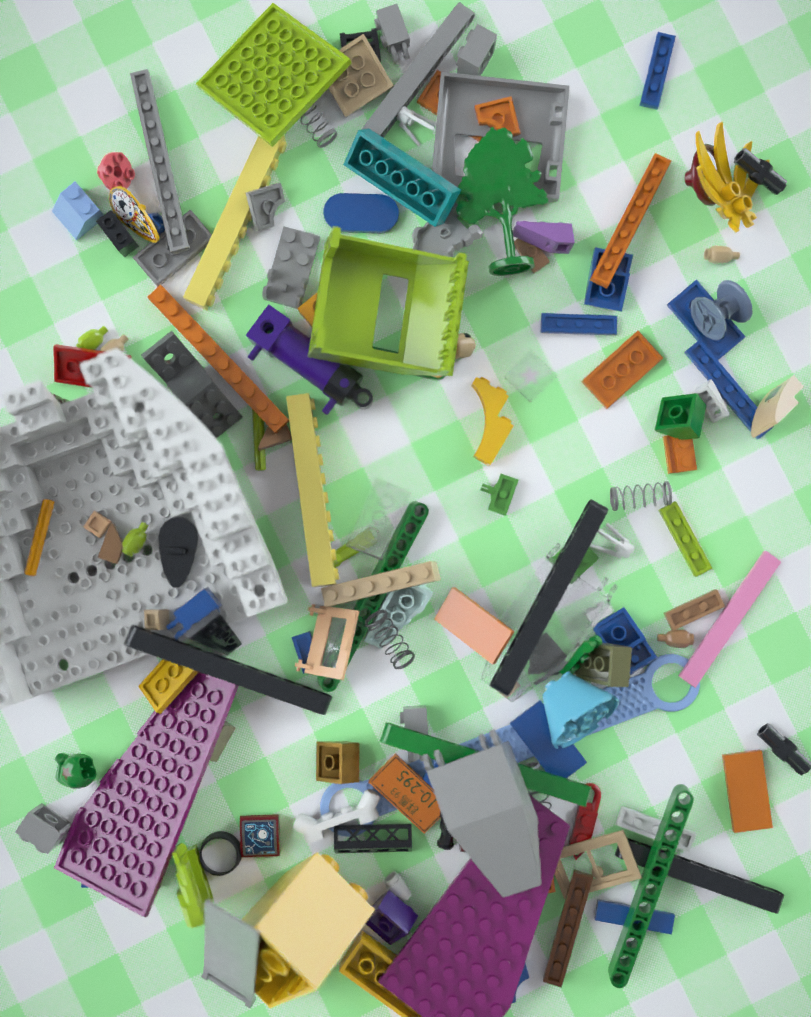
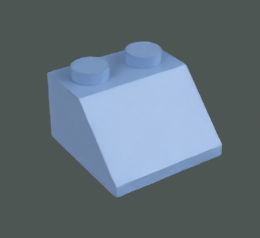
[52,181,104,241]

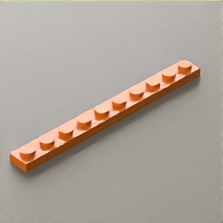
[147,284,289,434]

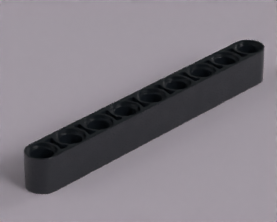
[614,837,785,914]

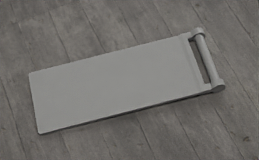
[201,899,260,1009]

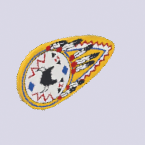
[109,186,160,243]

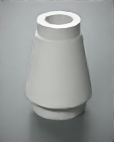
[384,871,412,901]

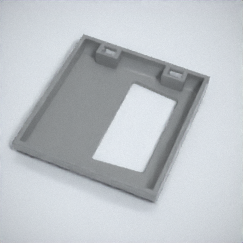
[432,72,570,203]

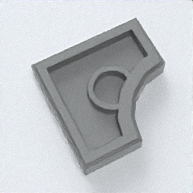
[246,183,285,231]

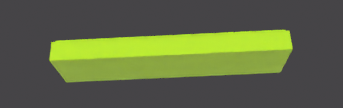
[658,501,712,577]

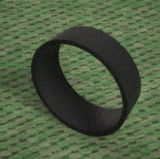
[200,831,242,876]

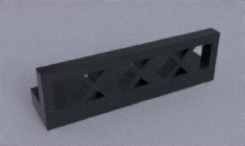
[334,824,412,854]

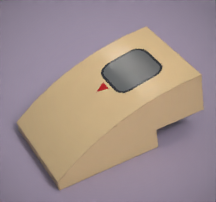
[751,375,804,438]

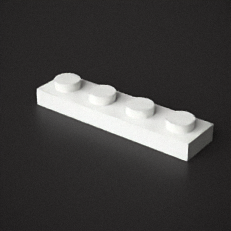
[615,805,696,853]

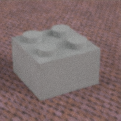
[456,24,498,76]
[15,803,72,855]

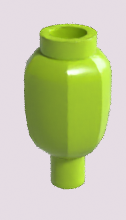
[76,325,109,350]
[122,521,149,557]

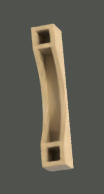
[321,561,441,607]

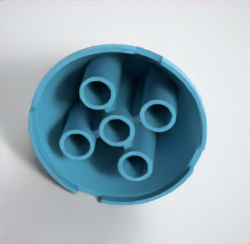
[542,671,619,749]

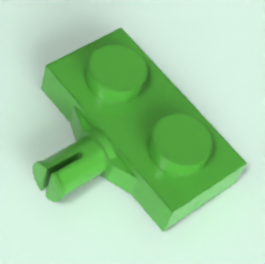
[480,473,519,516]

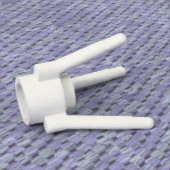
[397,106,436,146]
[590,523,634,559]

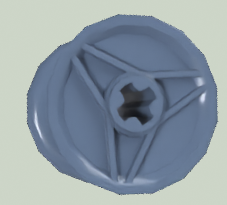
[690,280,753,340]

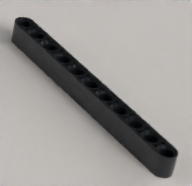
[490,499,609,696]
[124,625,332,715]

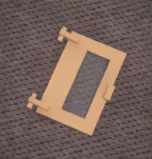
[295,604,359,680]

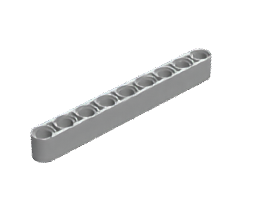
[362,2,475,138]

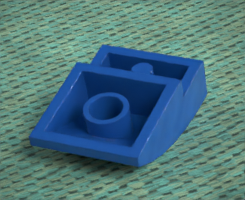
[584,247,633,312]
[592,607,657,675]

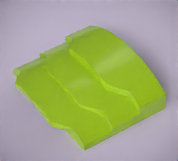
[172,843,214,929]

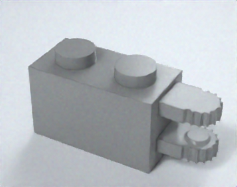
[374,3,410,64]
[400,705,428,762]

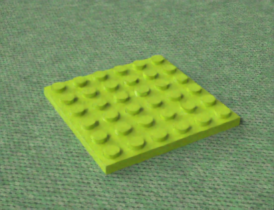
[196,3,352,147]

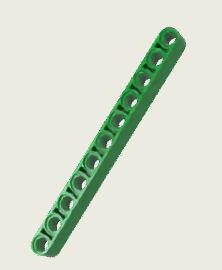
[317,501,429,692]
[380,722,591,807]
[608,784,694,989]

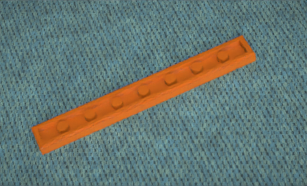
[590,153,672,289]

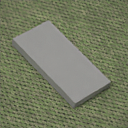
[132,209,212,287]

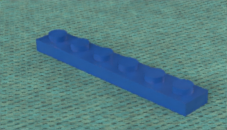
[684,339,774,440]

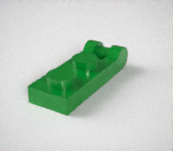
[559,635,602,675]

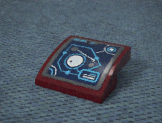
[240,814,281,858]

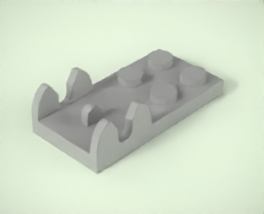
[262,226,320,309]

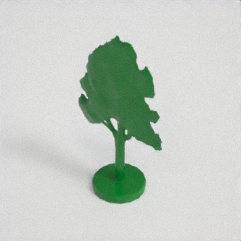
[456,127,549,276]

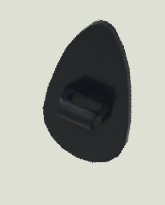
[158,517,198,588]

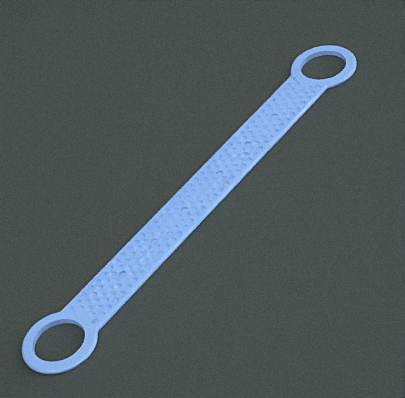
[320,654,700,837]

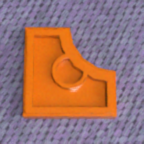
[474,96,521,137]

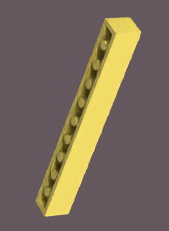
[183,136,287,311]
[286,393,339,588]

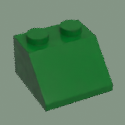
[654,393,707,440]

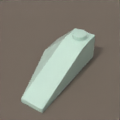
[364,585,433,649]

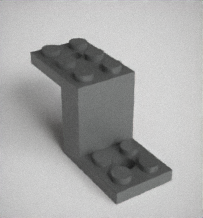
[141,330,243,438]

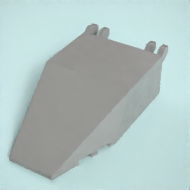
[423,729,541,898]

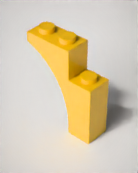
[471,377,514,466]

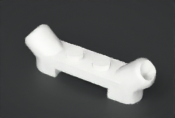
[293,789,380,843]

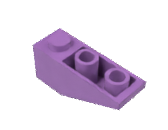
[513,221,575,254]

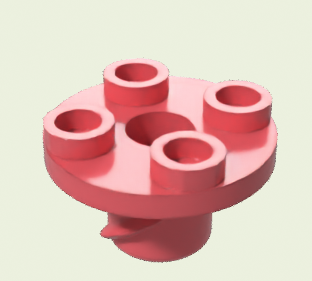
[97,152,135,190]

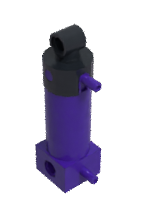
[246,304,373,415]

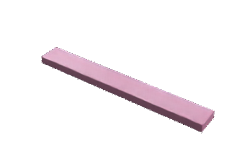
[678,551,781,688]

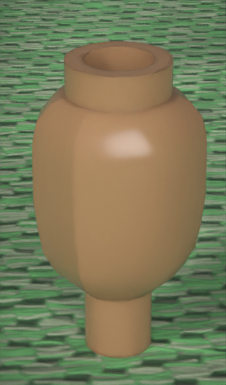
[657,629,694,648]

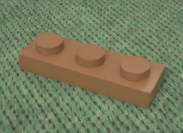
[664,589,725,630]

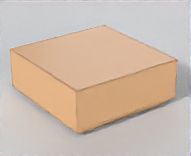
[83,511,112,538]

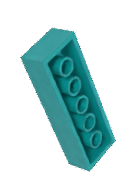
[343,128,461,227]

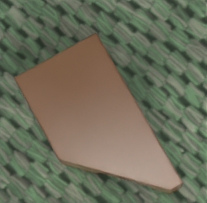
[258,424,292,451]
[98,523,123,564]

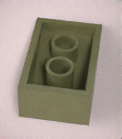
[574,639,632,687]

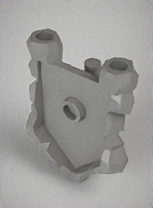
[412,202,483,257]

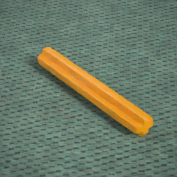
[24,499,55,576]

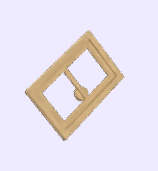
[555,830,642,899]

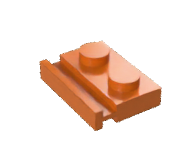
[663,435,697,474]

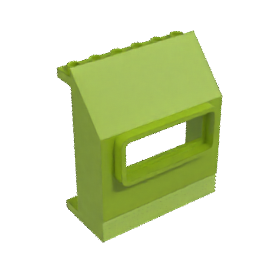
[308,226,469,376]

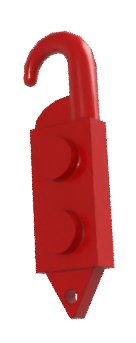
[569,783,601,860]

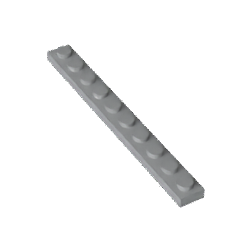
[130,69,190,254]

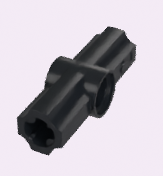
[733,148,787,195]
[757,723,811,776]

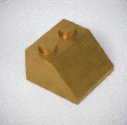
[316,741,360,784]

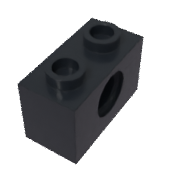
[96,210,139,258]

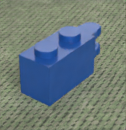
[166,587,223,640]

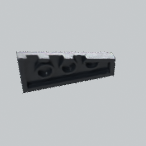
[185,608,242,656]

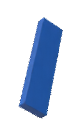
[639,31,676,110]
[540,313,617,336]
[594,899,675,935]

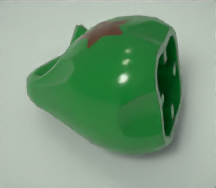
[55,753,96,789]

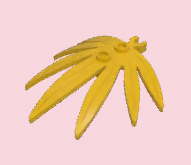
[695,121,770,233]

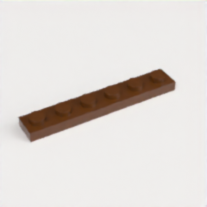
[543,869,593,988]

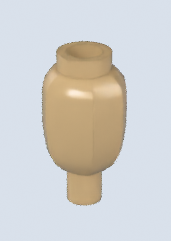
[704,245,740,264]
[100,334,129,352]

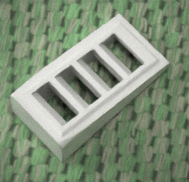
[692,379,730,423]

